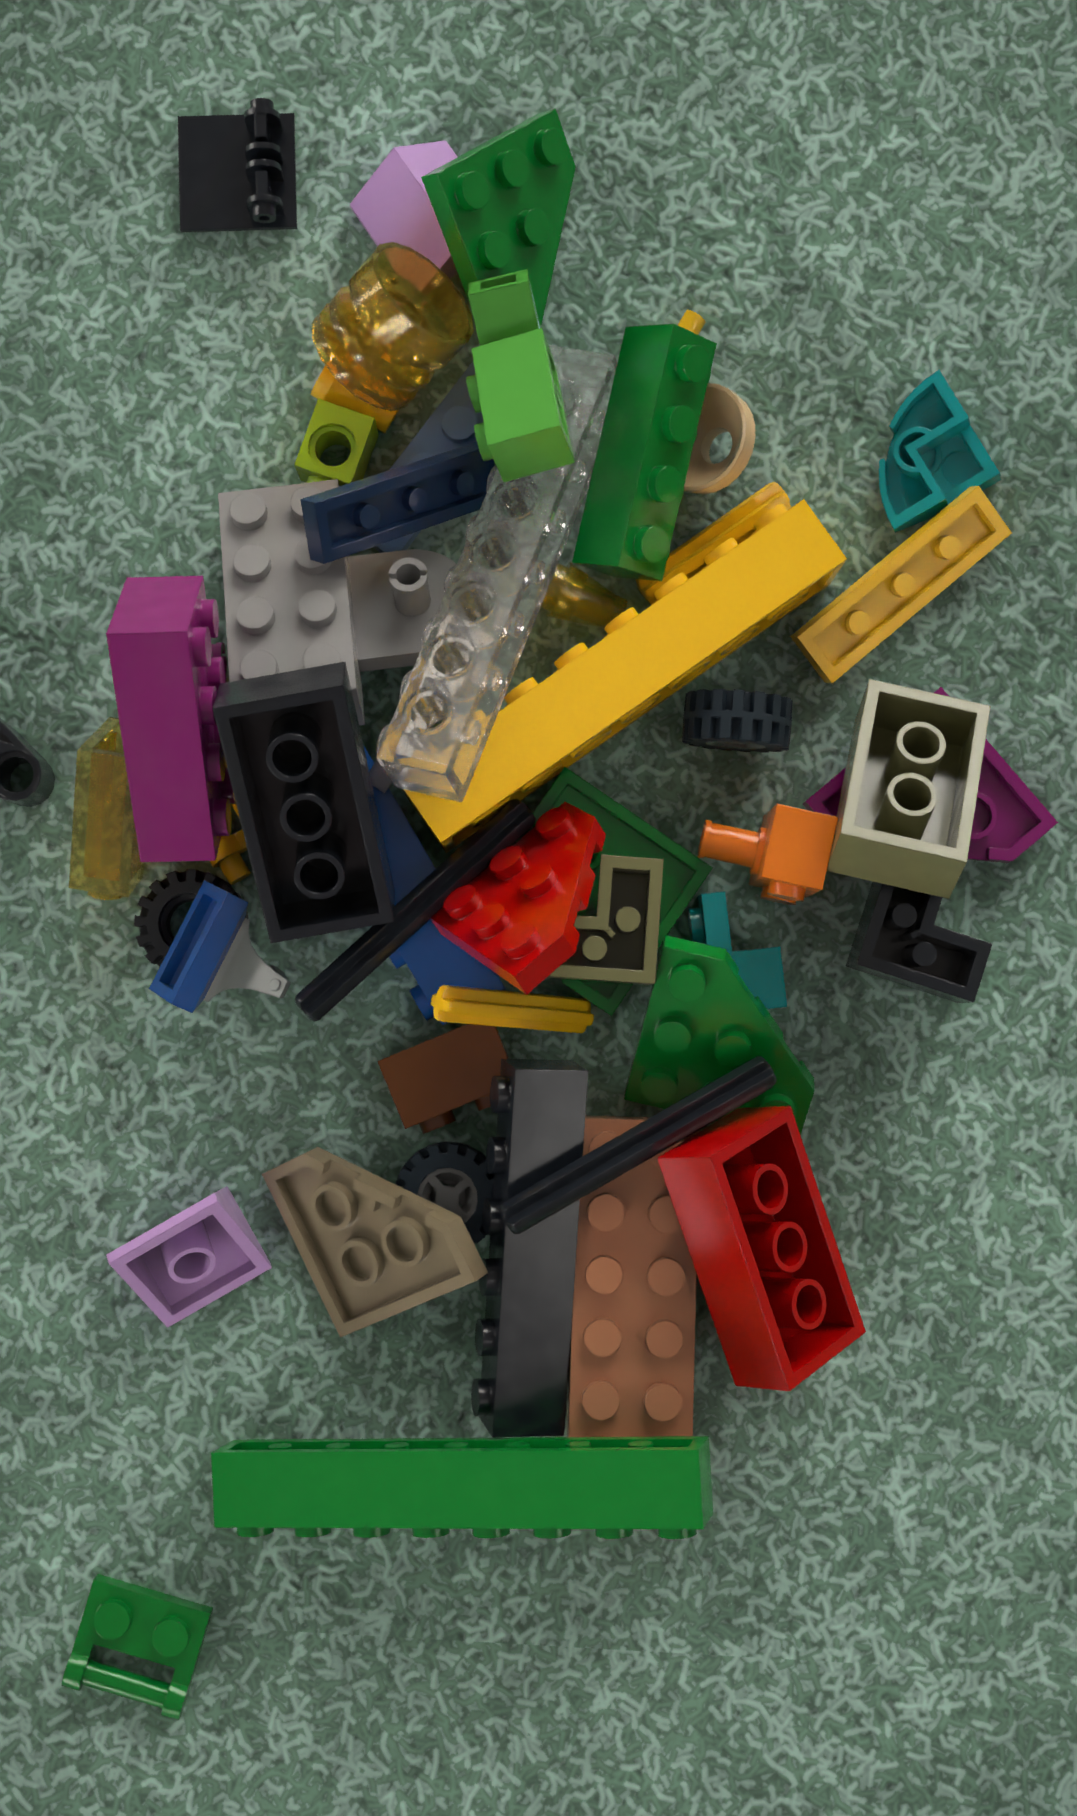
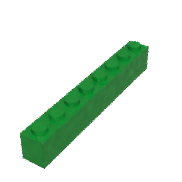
[211,1436,713,1539]

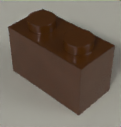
[377,1024,509,1134]

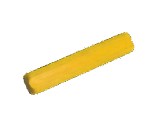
[636,482,791,604]
[431,985,594,1033]

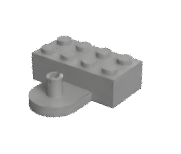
[218,479,475,726]

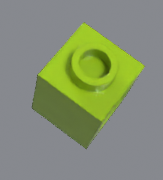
[294,398,379,486]

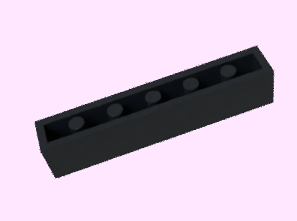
[471,1059,588,1438]

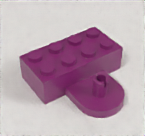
[106,576,236,862]

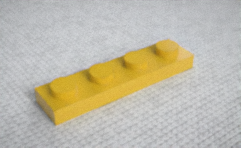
[790,486,1012,684]

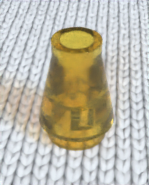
[535,561,628,628]

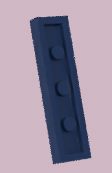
[300,442,515,564]

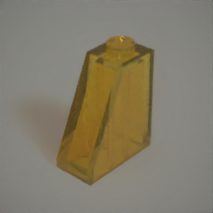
[69,717,145,900]

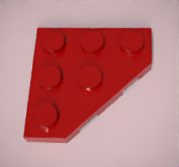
[430,802,606,995]

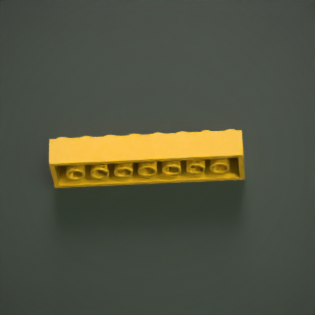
[398,499,847,853]

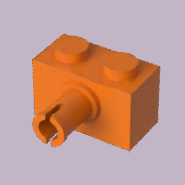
[697,804,838,905]

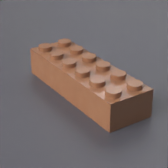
[567,1115,700,1437]

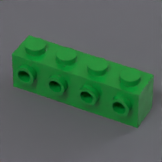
[572,324,717,581]

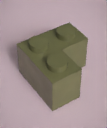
[547,855,664,985]

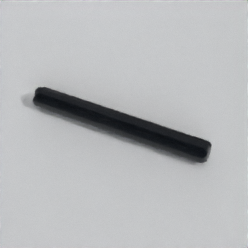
[295,798,536,1022]
[500,1056,777,1234]

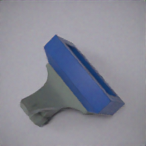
[149,880,291,1013]

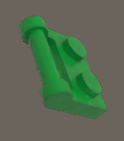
[62,1574,213,1720]

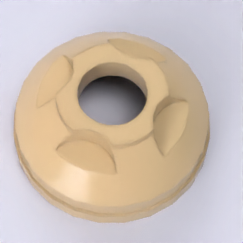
[684,383,755,494]

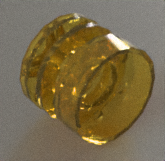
[311,242,474,411]

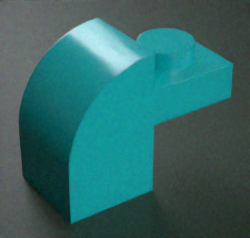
[688,891,787,1009]

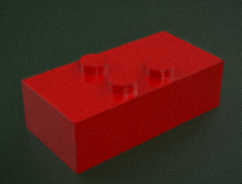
[657,1106,866,1391]

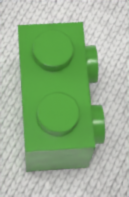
[466,328,575,482]

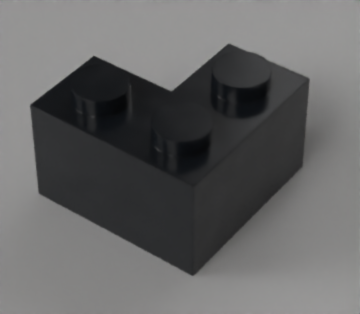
[846,881,992,1003]

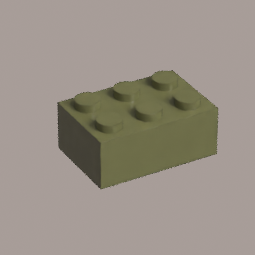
[827,679,991,899]

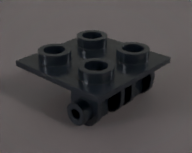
[178,98,297,232]

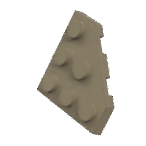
[262,1147,488,1338]

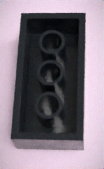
[213,662,395,943]

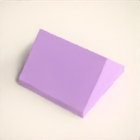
[350,141,458,301]
[106,1186,272,1328]

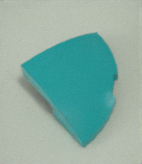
[879,370,1001,533]

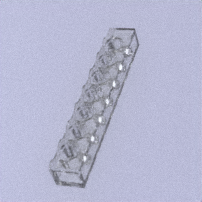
[376,345,617,802]

